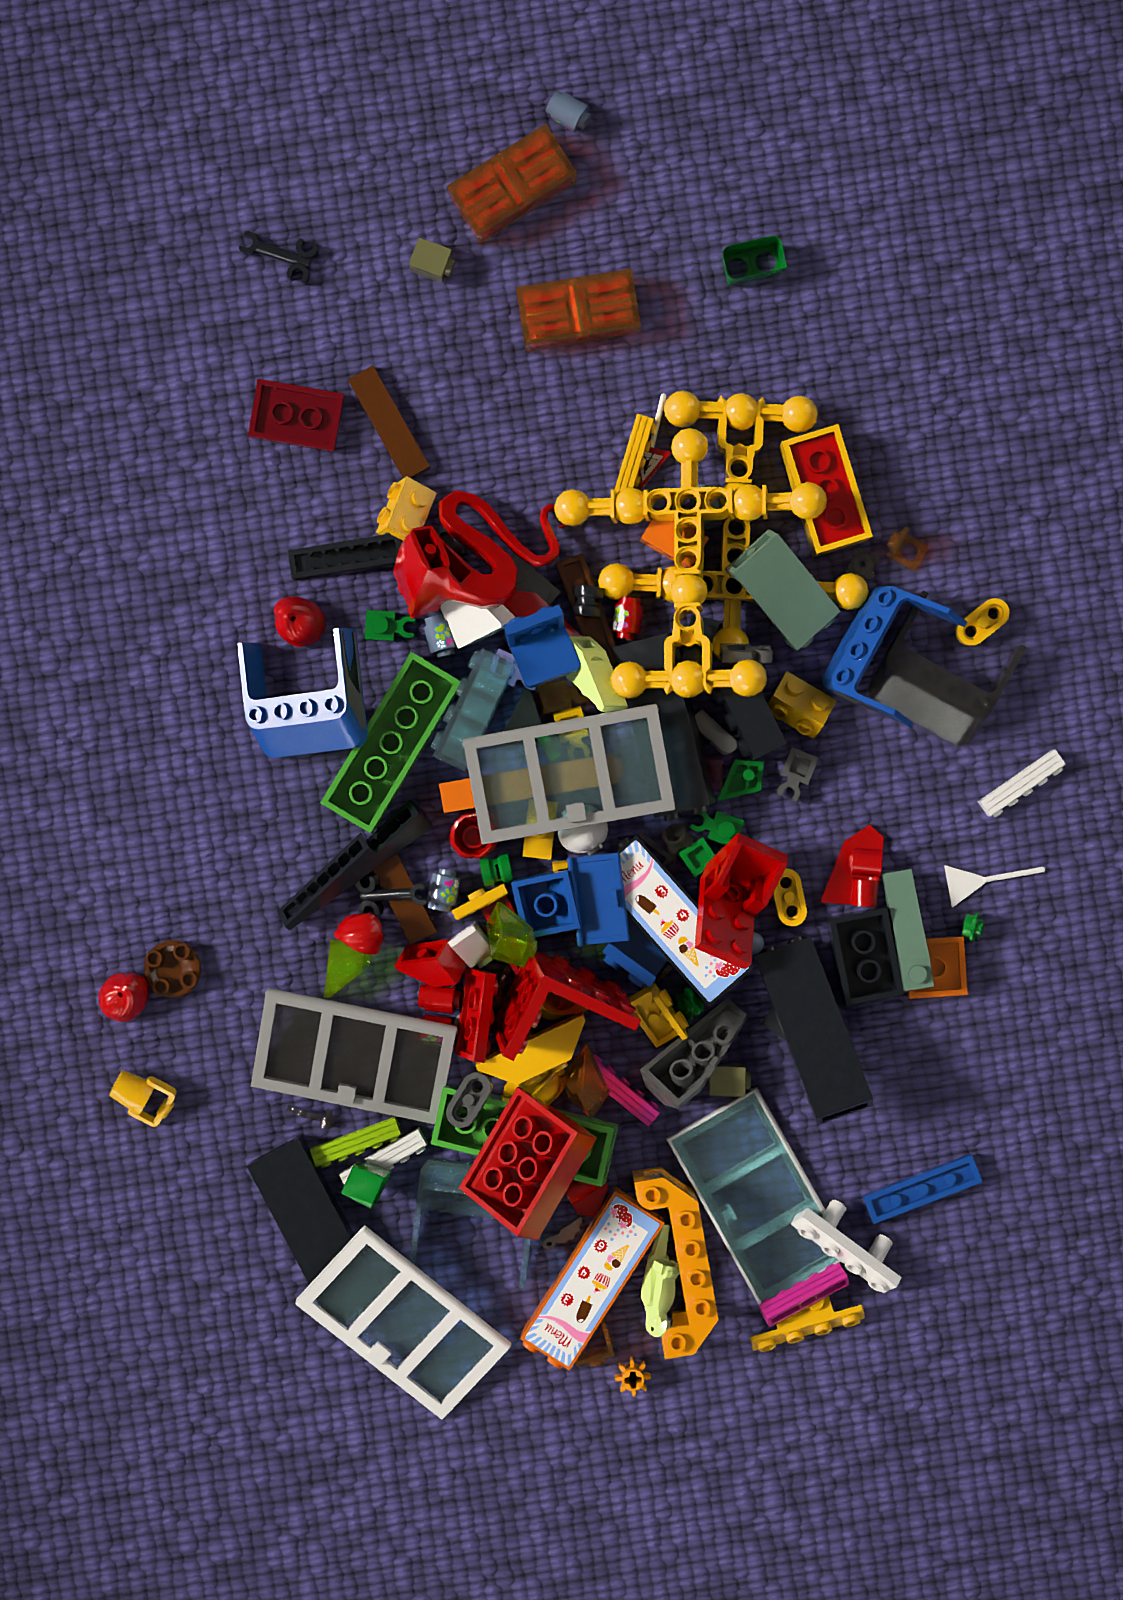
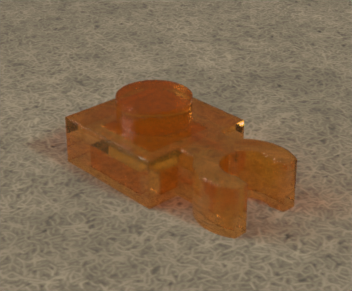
[536,680,590,715]

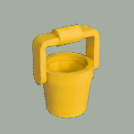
[109,1070,177,1127]

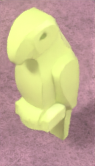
[641,1224,680,1337]

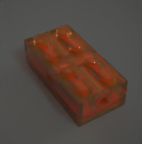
[447,124,577,244]
[516,268,641,352]

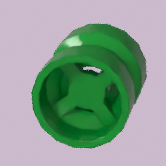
[479,853,514,887]

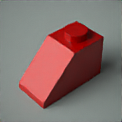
[394,939,467,987]

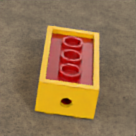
[779,424,873,557]

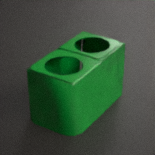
[721,236,787,285]
[341,1159,392,1208]

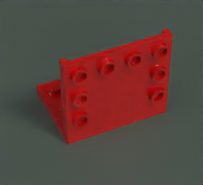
[491,947,641,1061]

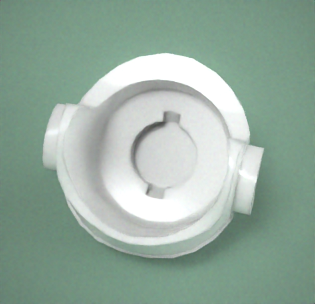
[558,805,608,856]

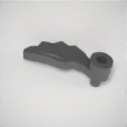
[540,1215,582,1250]

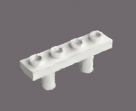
[791,1200,902,1293]

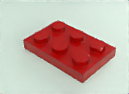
[455,967,498,1063]

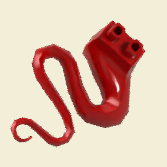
[393,490,567,619]

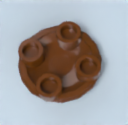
[144,940,201,998]

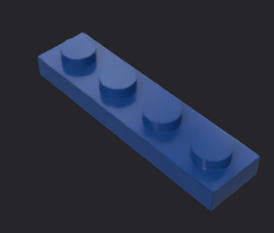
[862,1153,983,1224]

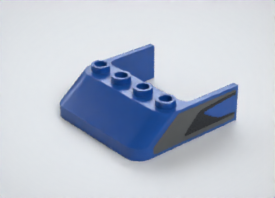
[822,586,967,728]
[237,628,367,758]

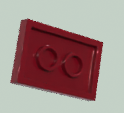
[248,379,345,453]

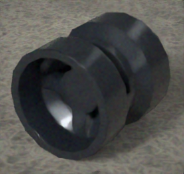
[572,585,604,619]

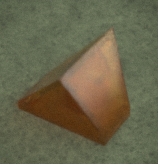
[559,1044,610,1118]

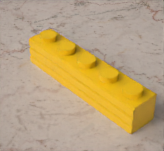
[615,414,657,493]

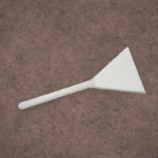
[944,865,1046,908]

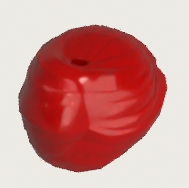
[274,596,326,647]
[449,807,501,859]
[334,913,384,955]
[98,972,149,1022]

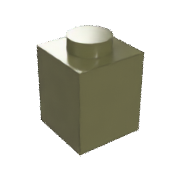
[408,237,456,283]
[708,1063,751,1097]

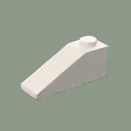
[448,922,496,969]

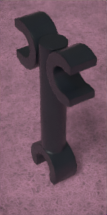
[239,231,319,285]
[355,874,431,916]

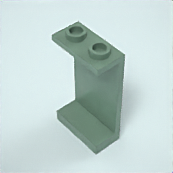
[725,529,841,651]

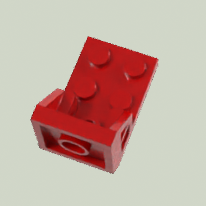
[695,833,788,969]

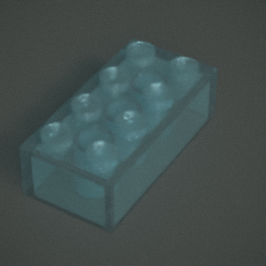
[431,647,517,771]

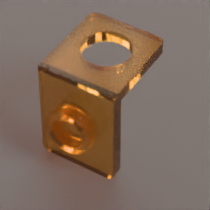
[886,526,929,571]
[575,1318,614,1367]

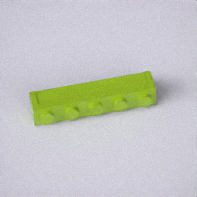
[310,1116,403,1168]

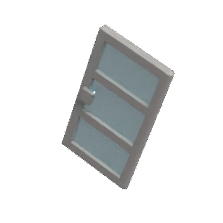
[462,704,675,845]

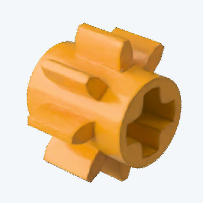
[614,1357,651,1397]

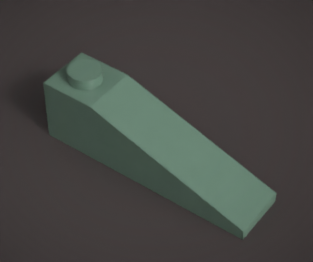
[882,869,934,991]

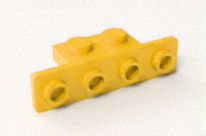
[750,1296,865,1352]

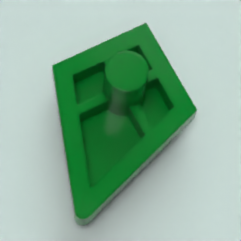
[718,760,764,801]

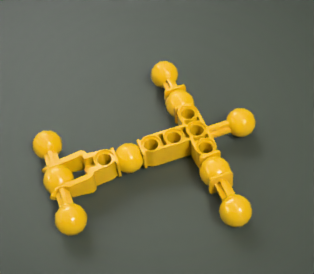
[598,390,869,660]
[554,428,827,699]

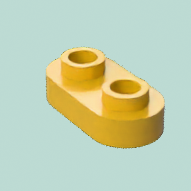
[955,598,1010,646]
[773,868,807,926]

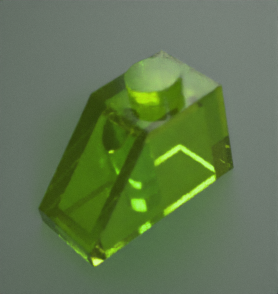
[486,902,537,968]
[324,938,372,998]

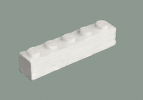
[977,749,1066,817]
[339,1127,428,1184]

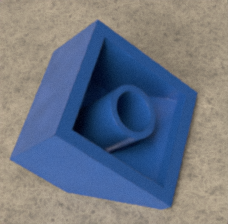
[511,870,581,940]

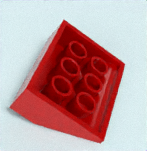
[459,1087,597,1240]

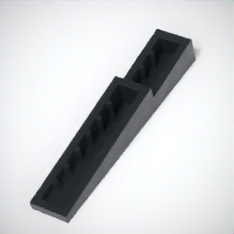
[288,527,468,580]
[277,799,433,931]

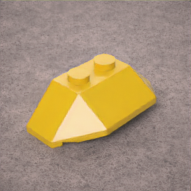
[475,1011,585,1085]

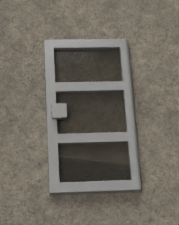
[251,988,458,1124]

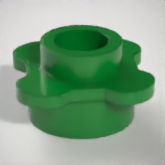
[962,913,984,941]
[676,988,704,1021]

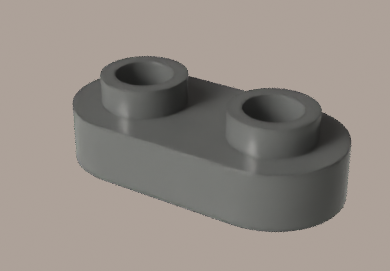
[446,1072,493,1128]

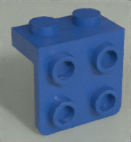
[504,605,580,688]
[602,915,668,988]

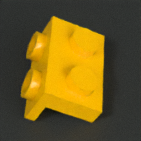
[376,477,437,541]
[767,671,837,739]
[628,982,689,1048]

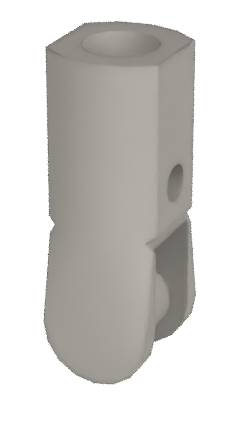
[695,709,737,755]

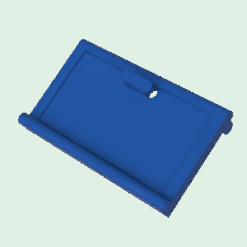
[567,852,630,947]

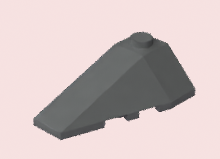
[640,998,747,1109]

